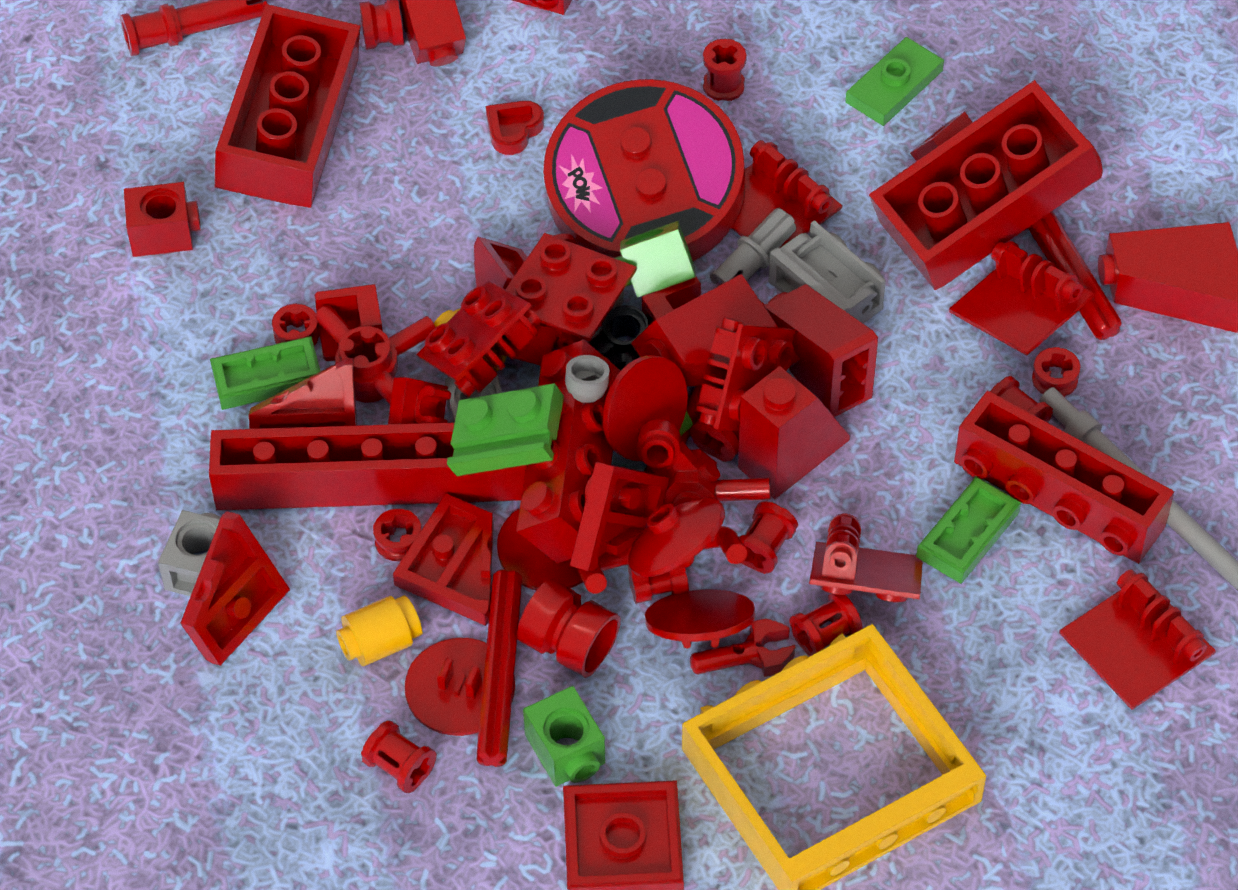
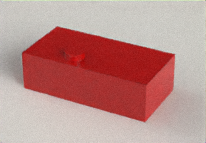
[215,4,361,208]
[869,80,1101,290]

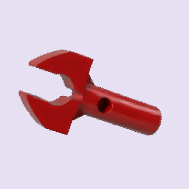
[690,618,795,677]

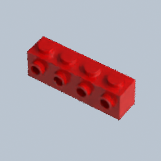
[516,339,621,563]
[954,390,1175,564]

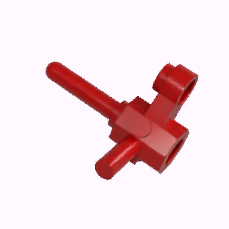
[637,419,771,568]

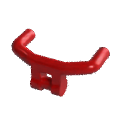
[578,526,747,604]

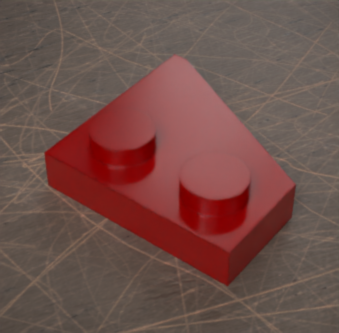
[249,358,357,429]
[570,462,669,572]
[393,493,494,626]
[180,511,290,666]

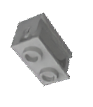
[768,220,886,324]

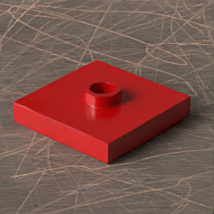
[563,780,684,890]

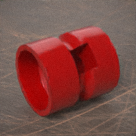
[517,579,621,678]

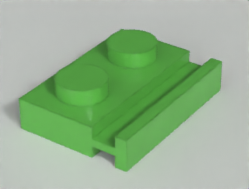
[447,383,564,476]

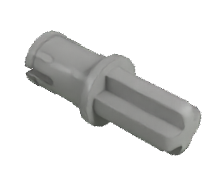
[710,208,796,287]

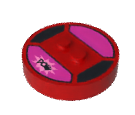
[543,79,745,261]

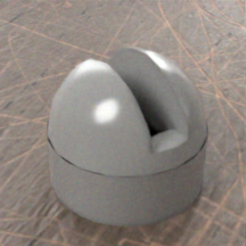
[565,355,610,403]

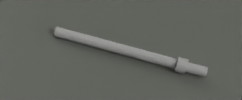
[1039,387,1238,591]

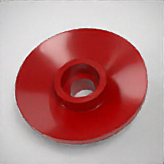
[628,497,725,577]

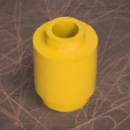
[336,595,423,667]

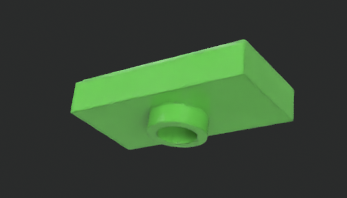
[845,37,944,126]
[210,336,321,410]
[916,476,1021,584]

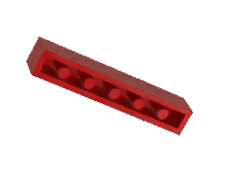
[209,422,526,511]

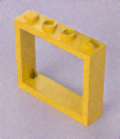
[682,624,986,890]

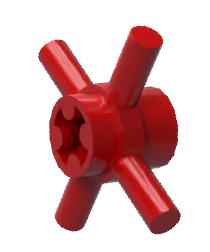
[315,305,436,405]

